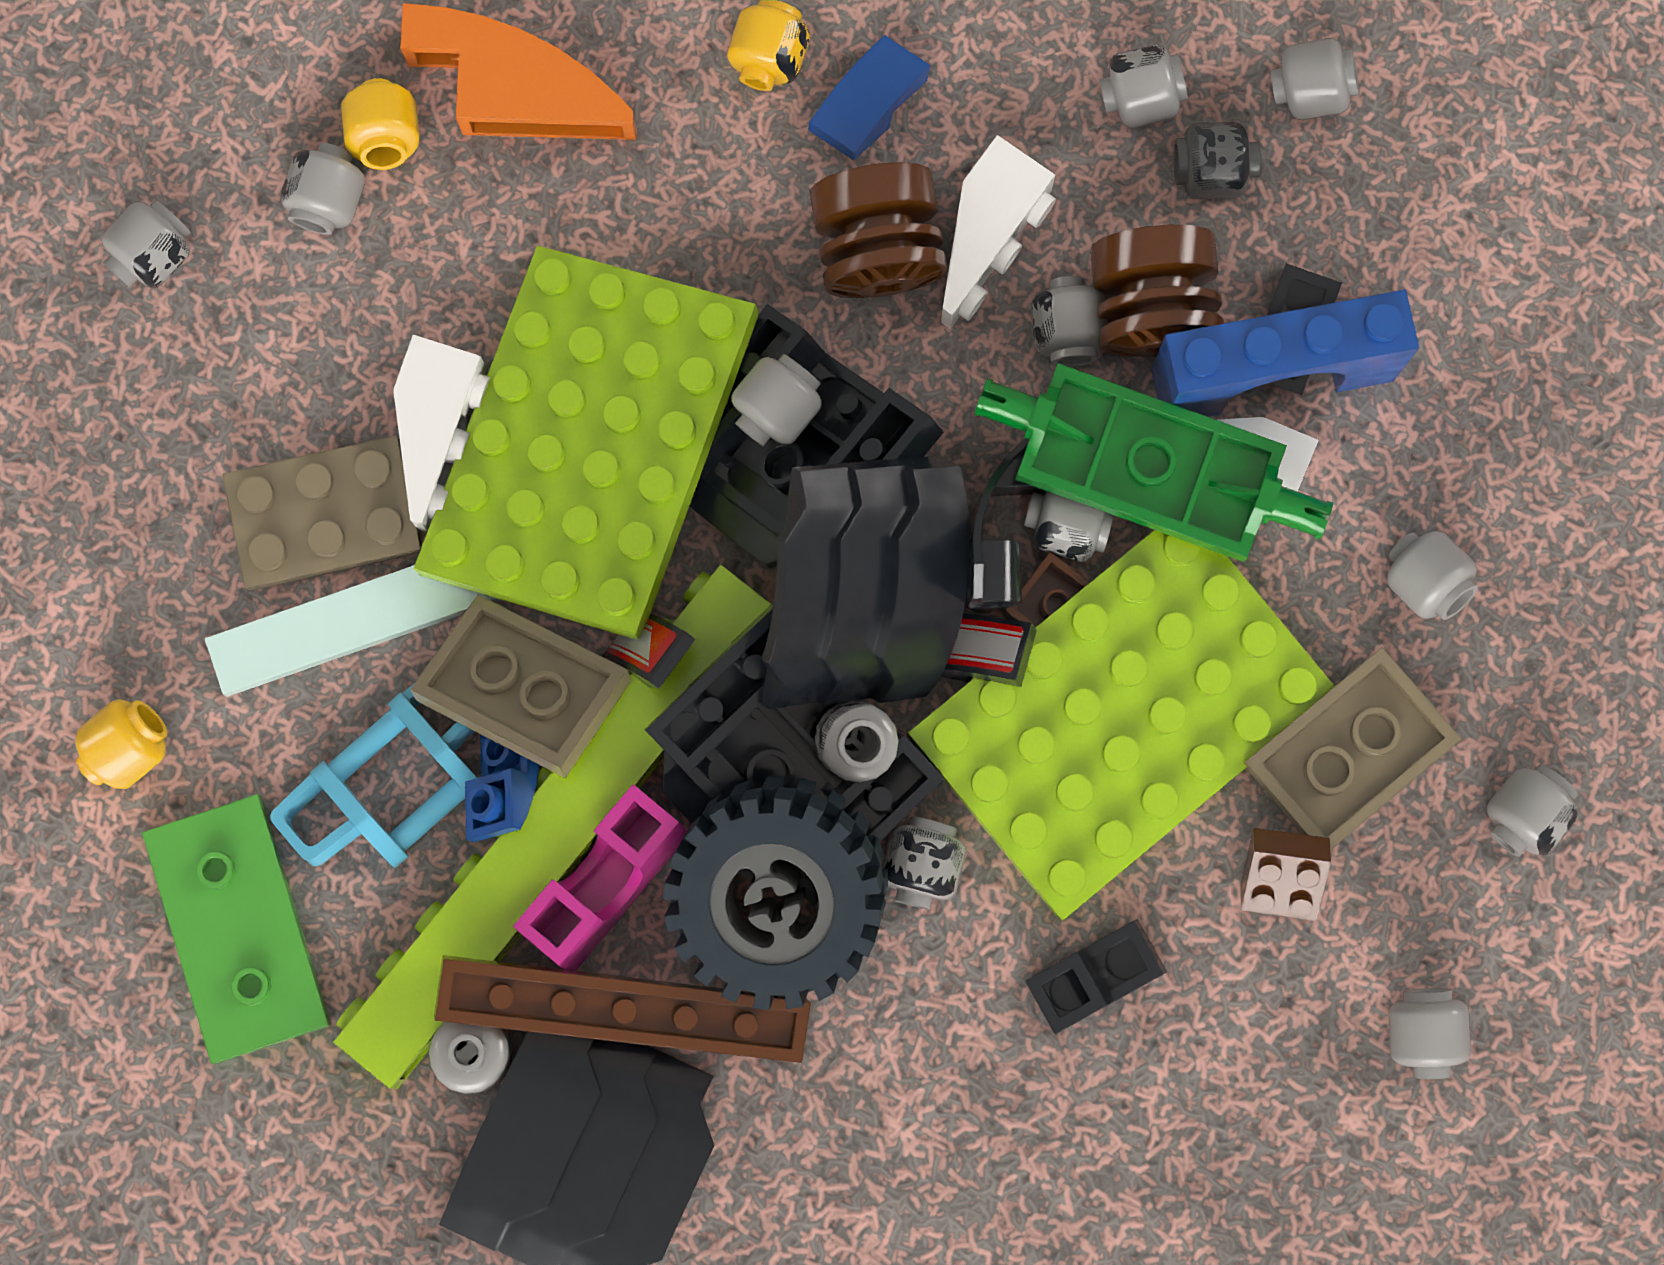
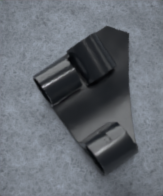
[965,438,1046,614]

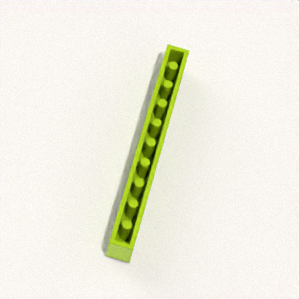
[333,564,771,1089]

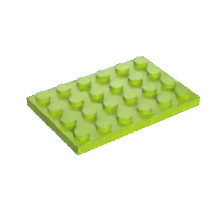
[413,245,759,639]
[907,530,1335,921]

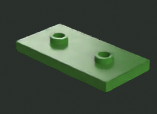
[142,794,332,1064]

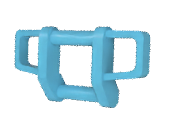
[270,683,477,868]

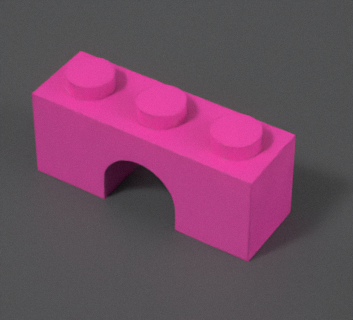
[513,784,687,971]

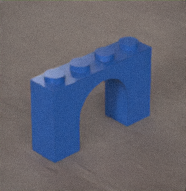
[1151,289,1419,417]

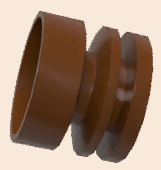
[809,162,948,298]
[1090,224,1224,357]

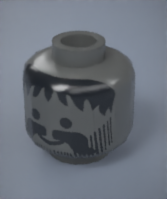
[1174,122,1261,199]

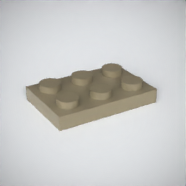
[222,435,422,591]
[410,595,632,778]
[1244,647,1462,850]

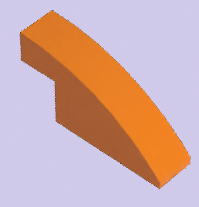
[400,3,637,140]

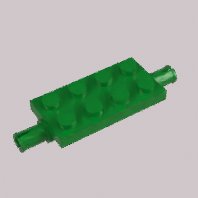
[974,363,1333,562]

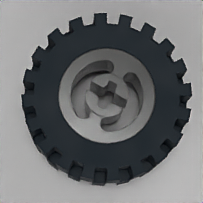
[663,776,888,1010]

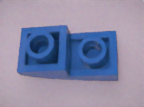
[808,35,930,161]
[465,734,539,842]

